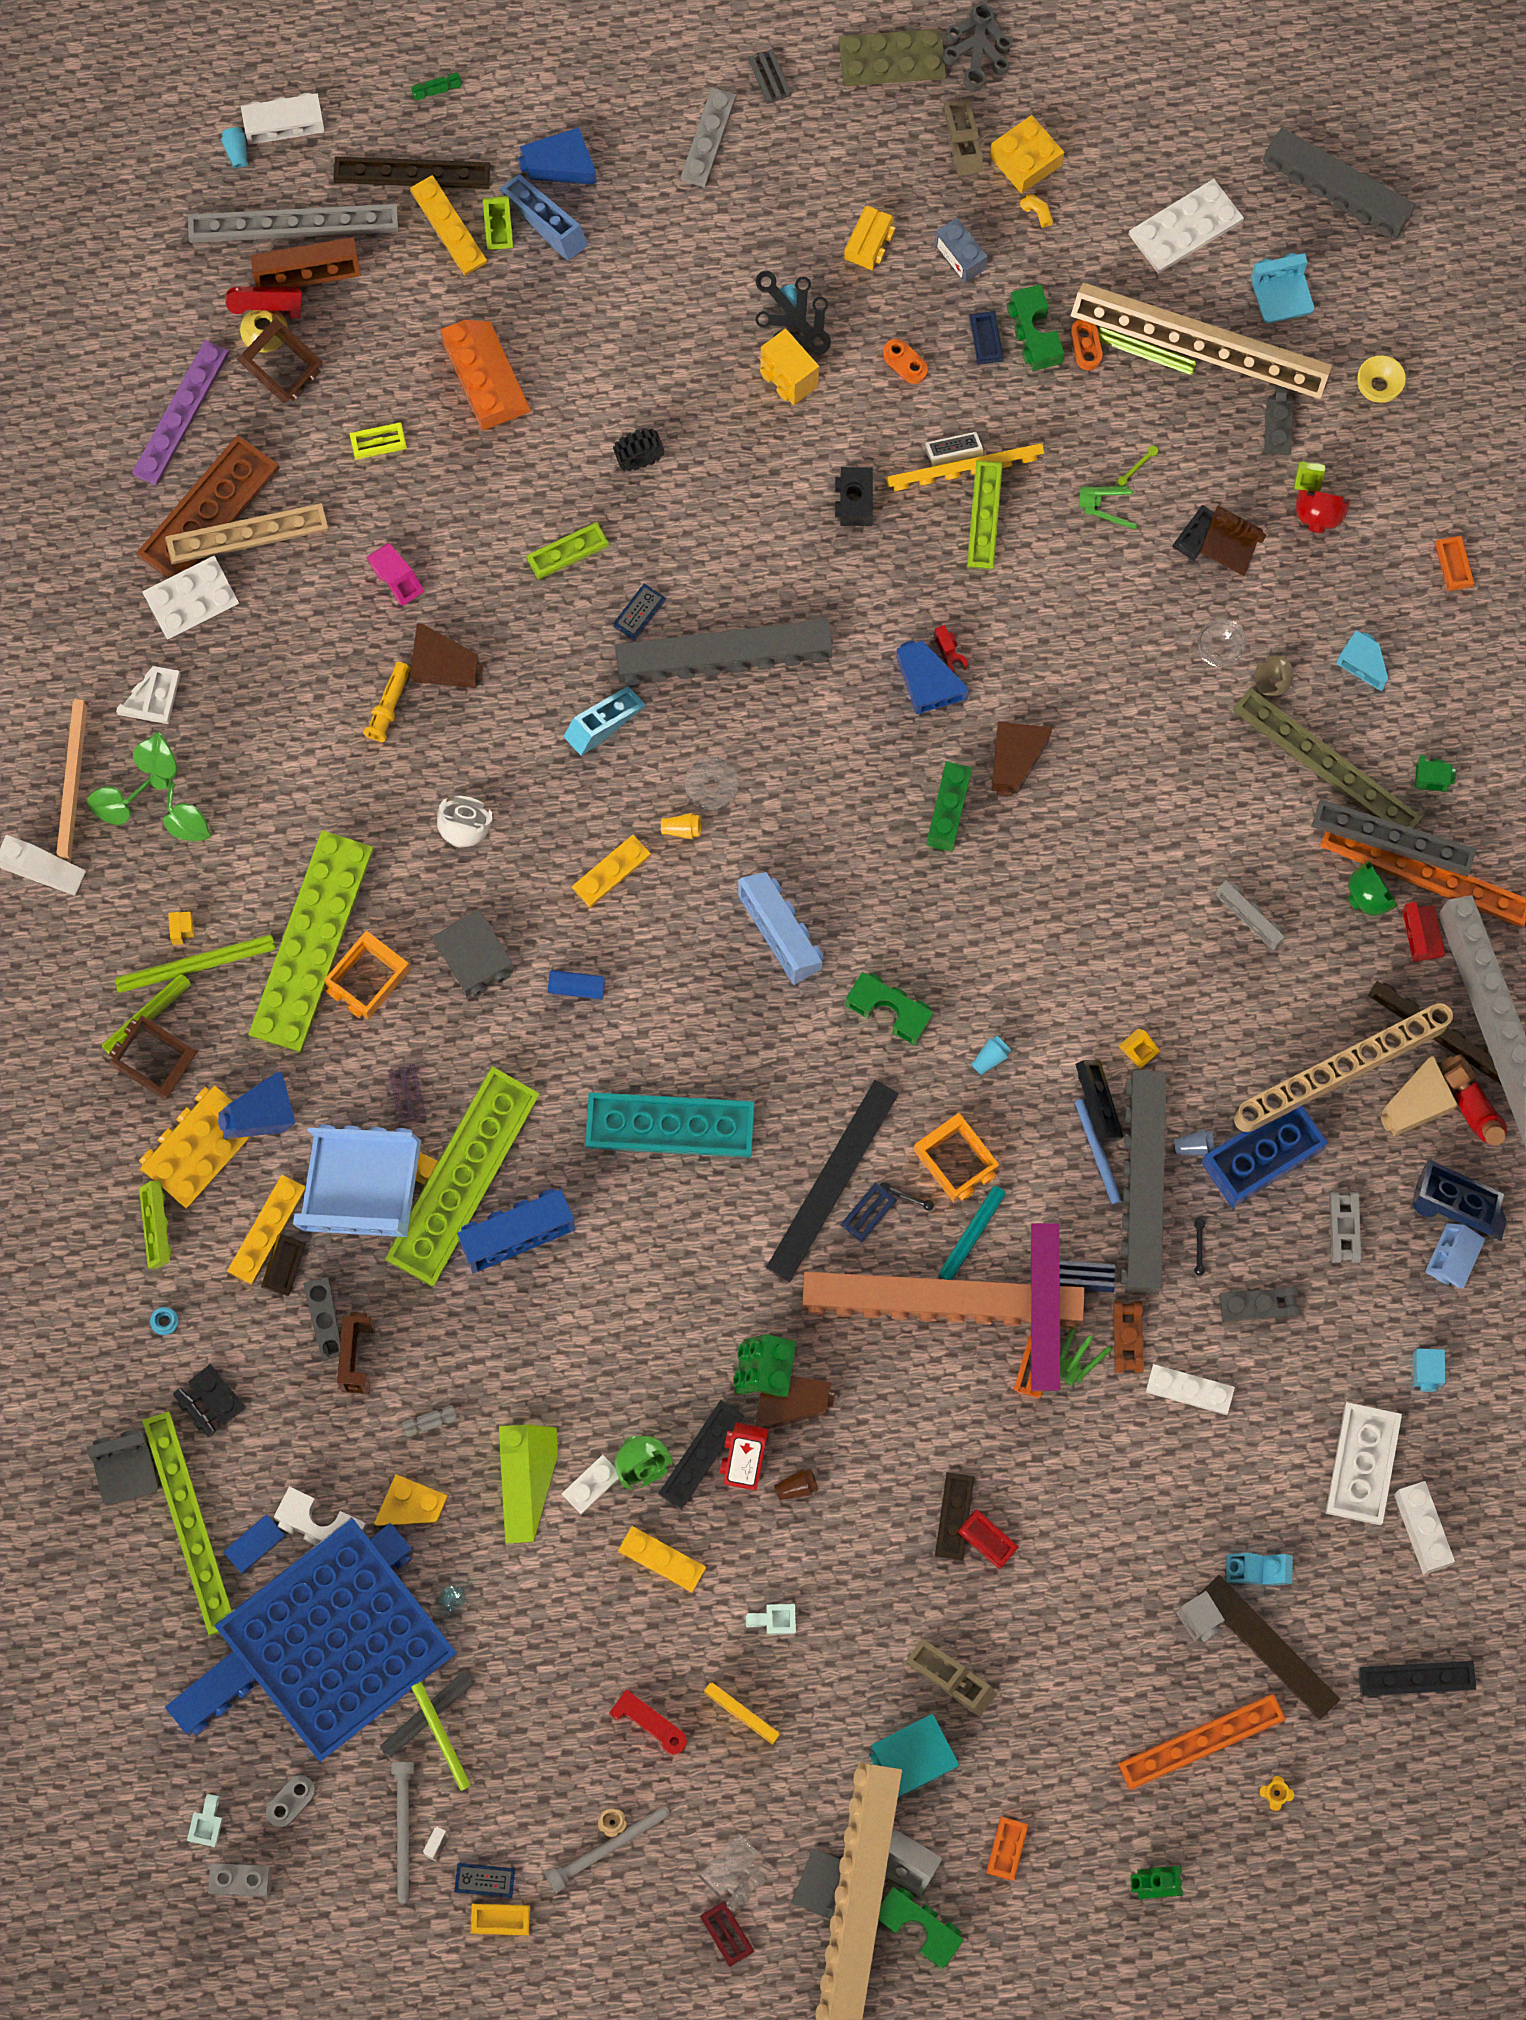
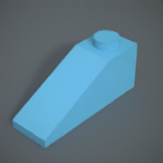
[563,686,646,755]

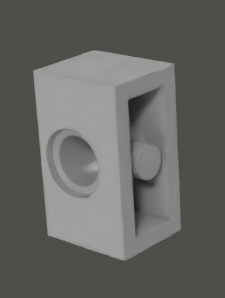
[1176,1591,1225,1642]
[208,1863,272,1898]

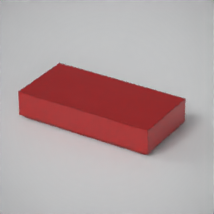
[957,1509,1019,1569]

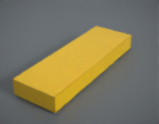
[704,1682,780,1745]

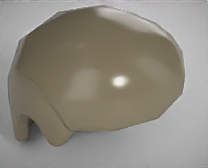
[1255,655,1293,696]

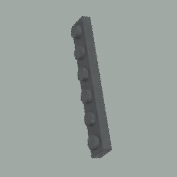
[1311,799,1477,877]

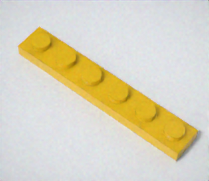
[884,443,1044,491]

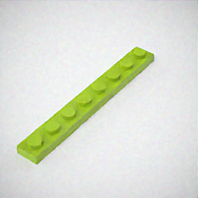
[142,1411,232,1636]

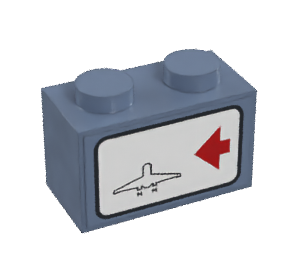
[935,218,988,283]

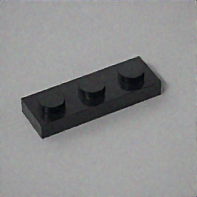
[1075,1060,1124,1142]

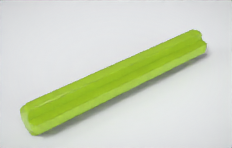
[1098,326,1197,375]
[102,974,191,1054]

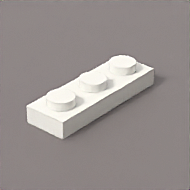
[1146,1364,1235,1415]

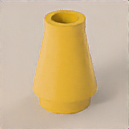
[661,812,701,839]

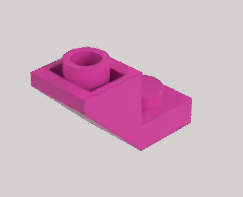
[366,543,425,606]

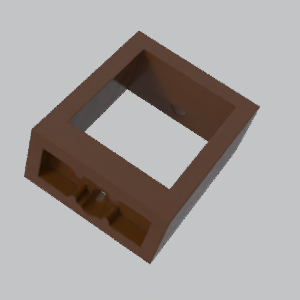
[237,318,323,403]
[108,1015,198,1100]

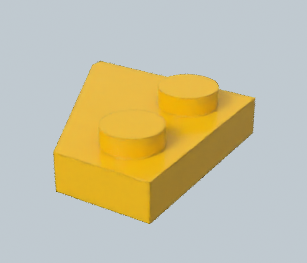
[374,1474,448,1527]

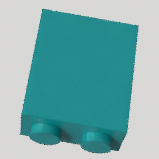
[868,1713,959,1799]

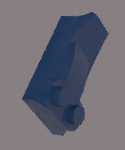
[1412,1159,1506,1241]

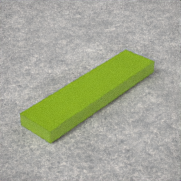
[967,460,1003,569]

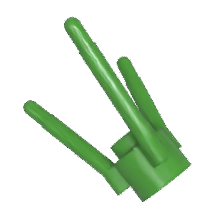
[1079,486,1137,529]
[1060,1325,1112,1386]

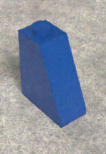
[517,127,597,184]
[896,641,968,715]
[218,1071,295,1139]

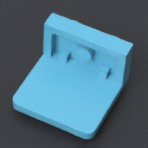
[1251,253,1314,324]

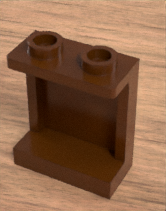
[337,1312,375,1394]

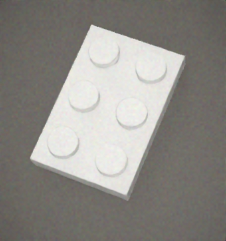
[142,556,239,640]

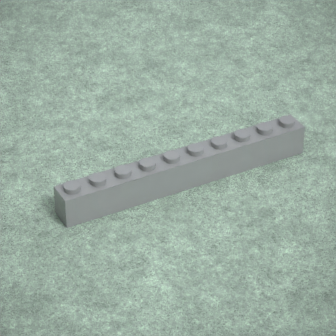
[1438,895,1526,1148]

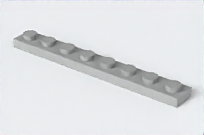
[188,204,399,243]

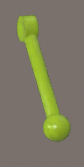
[1117,446,1158,486]

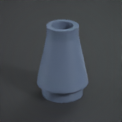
[1174,1129,1215,1156]

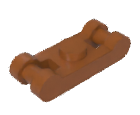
[1113,1301,1144,1373]

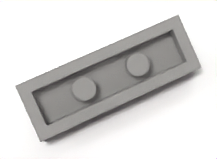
[1215,880,1284,951]

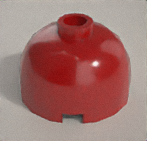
[1296,490,1350,534]

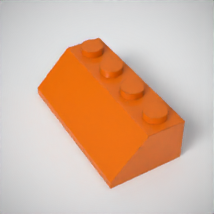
[440,320,531,431]

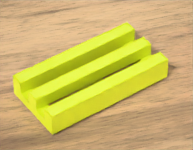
[349,422,407,460]

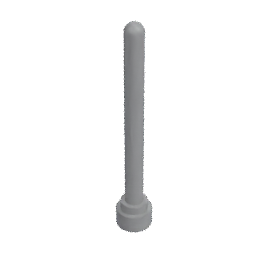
[391,1762,414,1904]
[544,1807,670,1893]

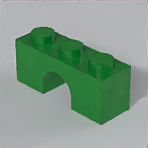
[1007,284,1064,372]
[926,761,972,852]
[845,972,934,1046]
[878,1887,964,1970]

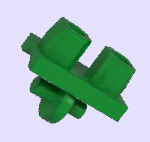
[1130,1866,1183,1899]

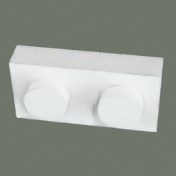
[562,1455,619,1515]

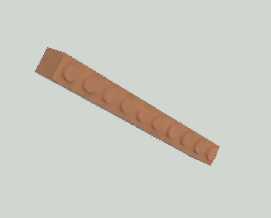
[802,1272,1084,1330]

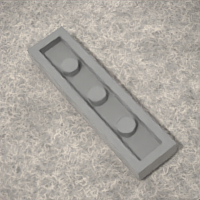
[681,87,736,188]

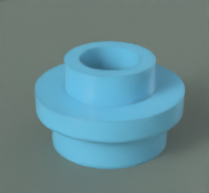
[150,1307,179,1335]

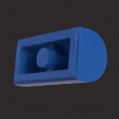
[548,970,605,1000]

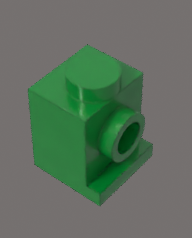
[1414,755,1456,792]

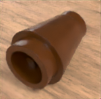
[774,1469,818,1501]

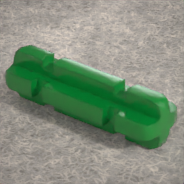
[411,72,462,100]

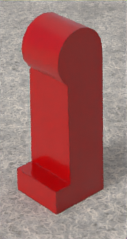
[224,286,301,319]
[609,1689,687,1755]

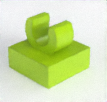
[1294,461,1325,492]

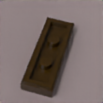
[935,1472,975,1561]

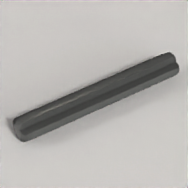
[380,1672,473,1758]

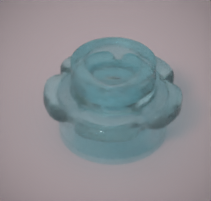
[438,1585,466,1611]

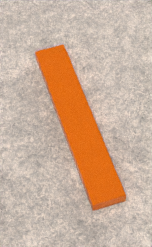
[1118,1693,1286,1790]

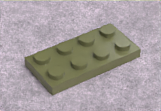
[839,29,946,86]

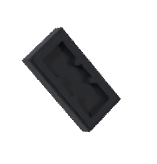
[1172,505,1214,561]

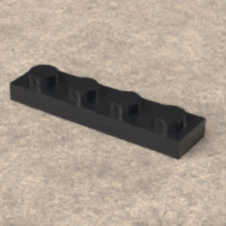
[658,1400,744,1510]
[1358,1661,1476,1697]

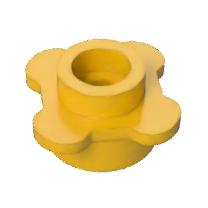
[1259,1776,1294,1811]

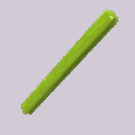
[115,935,275,993]

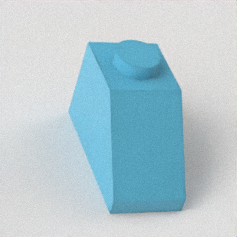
[1336,630,1388,691]

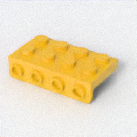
[139,1085,251,1209]

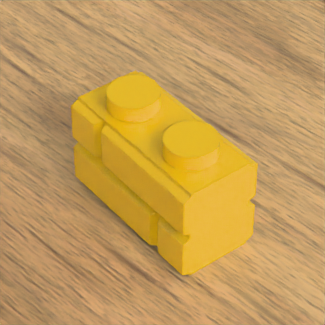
[844,206,896,270]

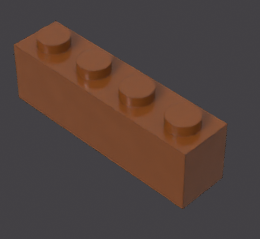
[250,237,361,287]

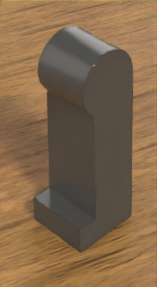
[303,1277,341,1361]

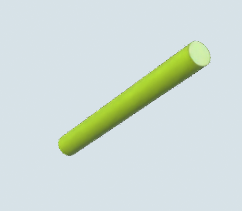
[411,1681,471,1791]

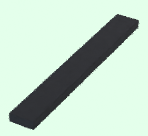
[766,1080,899,1282]

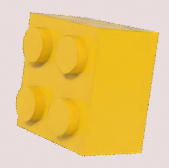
[989,115,1064,194]
[760,328,819,405]

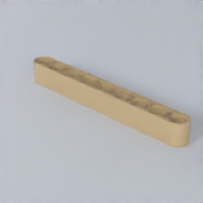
[1234,1003,1453,1132]

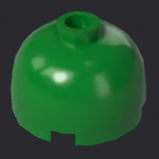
[1347,861,1398,916]

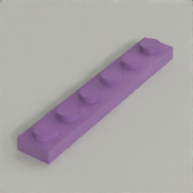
[132,340,229,486]

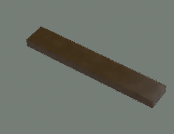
[333,156,491,189]
[1198,1575,1341,1720]

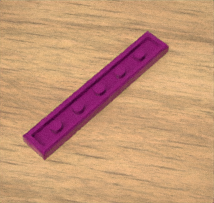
[1031,1223,1060,1391]

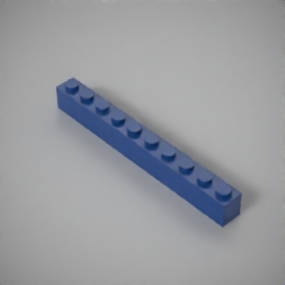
[165,1523,414,1736]

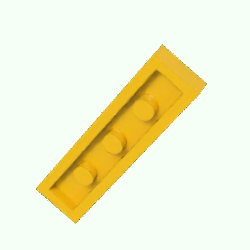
[410,175,487,276]
[227,1175,306,1285]

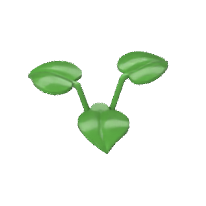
[87,732,212,841]

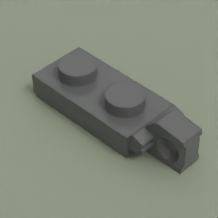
[1264,385,1294,455]

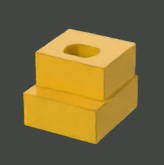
[168,912,194,945]

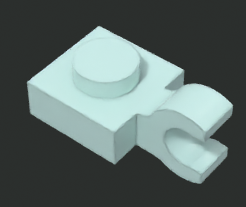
[746,1604,796,1635]
[187,1794,223,1847]

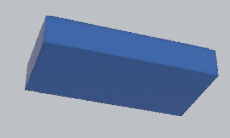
[223,1514,286,1574]

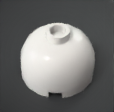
[437,796,492,847]

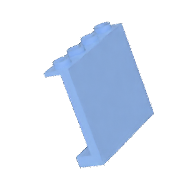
[293,1124,421,1237]

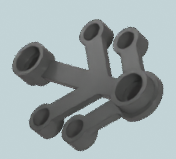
[942,3,1012,92]

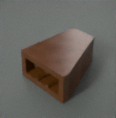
[411,623,484,688]
[991,722,1052,797]
[755,1376,835,1429]

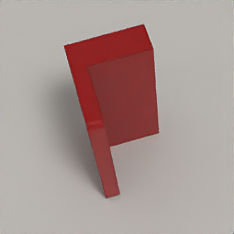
[1402,902,1445,962]

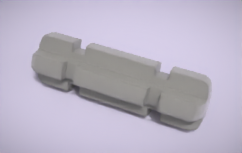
[402,1405,457,1437]

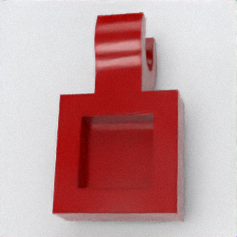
[934,625,968,673]

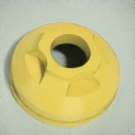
[240,310,288,352]
[1357,355,1406,403]

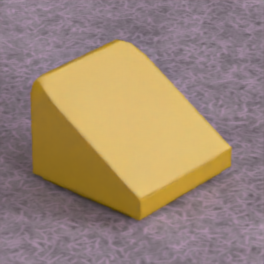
[1118,1029,1161,1069]

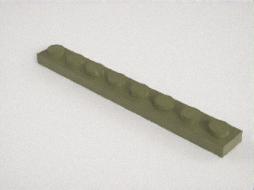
[1233,688,1422,829]

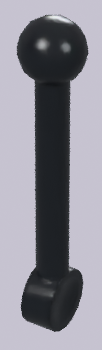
[880,1182,934,1211]
[1194,1218,1205,1276]

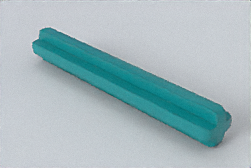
[938,1186,1006,1280]

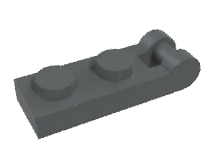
[1219,1287,1300,1322]

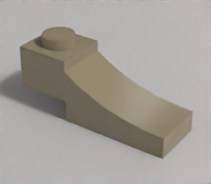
[943,99,983,176]
[906,1639,997,1717]

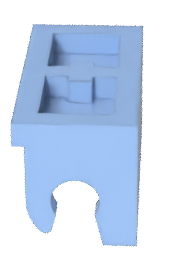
[1425,1223,1485,1288]

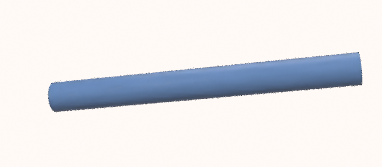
[1075,1098,1122,1205]

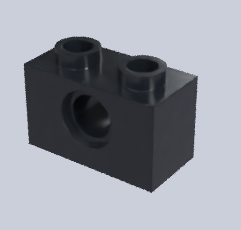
[835,467,873,526]

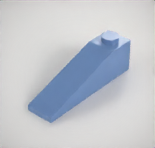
[500,174,588,261]

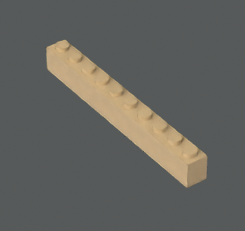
[1071,283,1332,399]
[815,1762,902,2020]

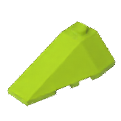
[499,1424,558,1544]

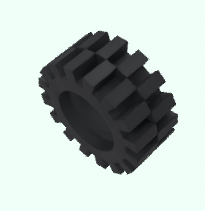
[613,428,665,471]

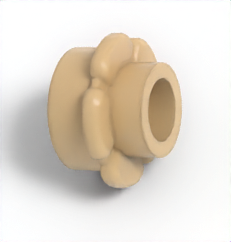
[598,1809,627,1837]

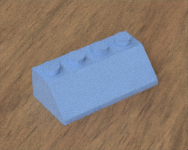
[738,872,824,985]

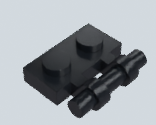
[173,1364,246,1437]

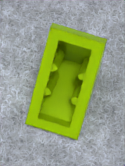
[483,196,513,250]

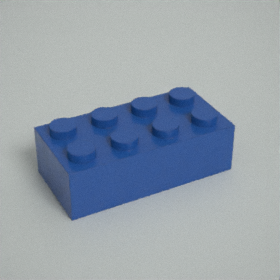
[1201,1106,1328,1209]
[457,1189,576,1274]

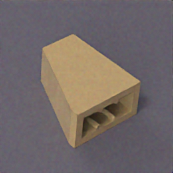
[1381,1056,1457,1137]

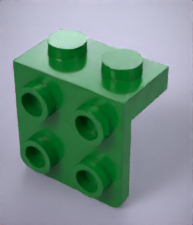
[733,1334,796,1397]

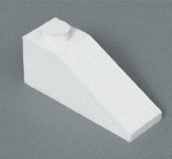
[0,835,86,896]

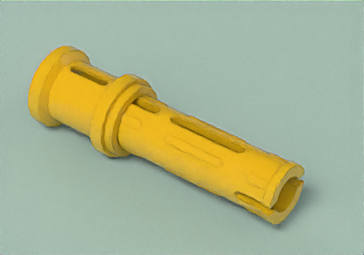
[363,662,411,742]

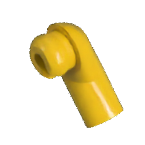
[1020,194,1053,228]

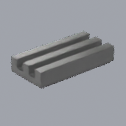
[748,49,791,104]

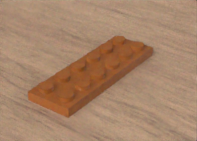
[137,435,280,578]

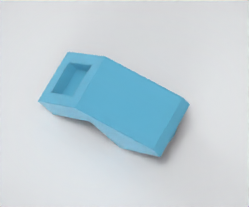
[1226,1553,1293,1585]

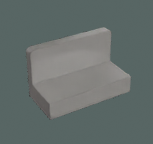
[885,1829,942,1897]

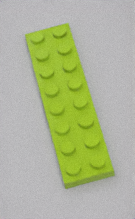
[248,830,374,1053]
[384,1066,539,1287]

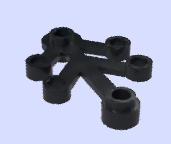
[755,271,831,355]

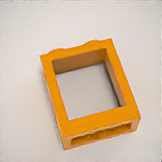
[324,930,410,1020]
[913,1113,999,1203]

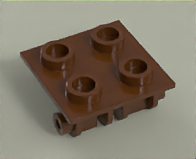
[1200,505,1266,576]

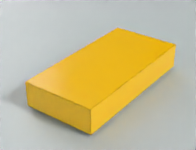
[471,1904,530,1936]

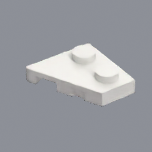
[116,666,181,724]

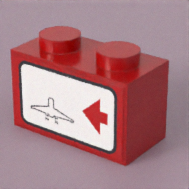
[720,1422,769,1491]

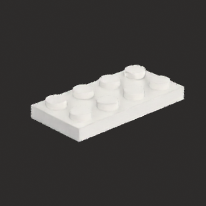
[1129,179,1244,274]
[1325,1402,1402,1525]

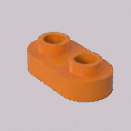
[1070,319,1103,371]
[883,339,928,384]

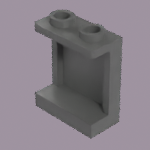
[432,909,514,998]

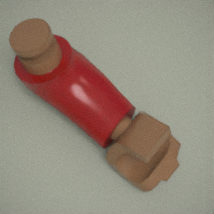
[1439,1054,1507,1146]

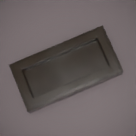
[261,1234,306,1296]

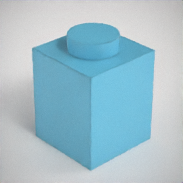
[1413,1349,1445,1392]

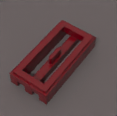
[700,1901,755,1967]

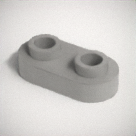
[266,1775,315,1827]

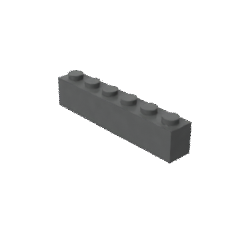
[1263,127,1416,239]

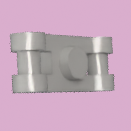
[1329,1192,1361,1263]

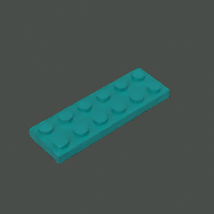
[585,1092,754,1158]

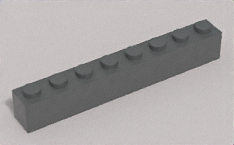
[615,619,833,685]
[1120,1070,1166,1294]

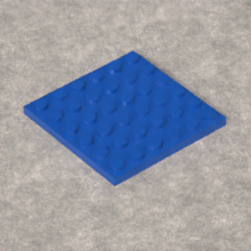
[214,1517,456,1762]

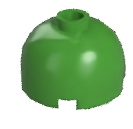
[615,1436,673,1489]

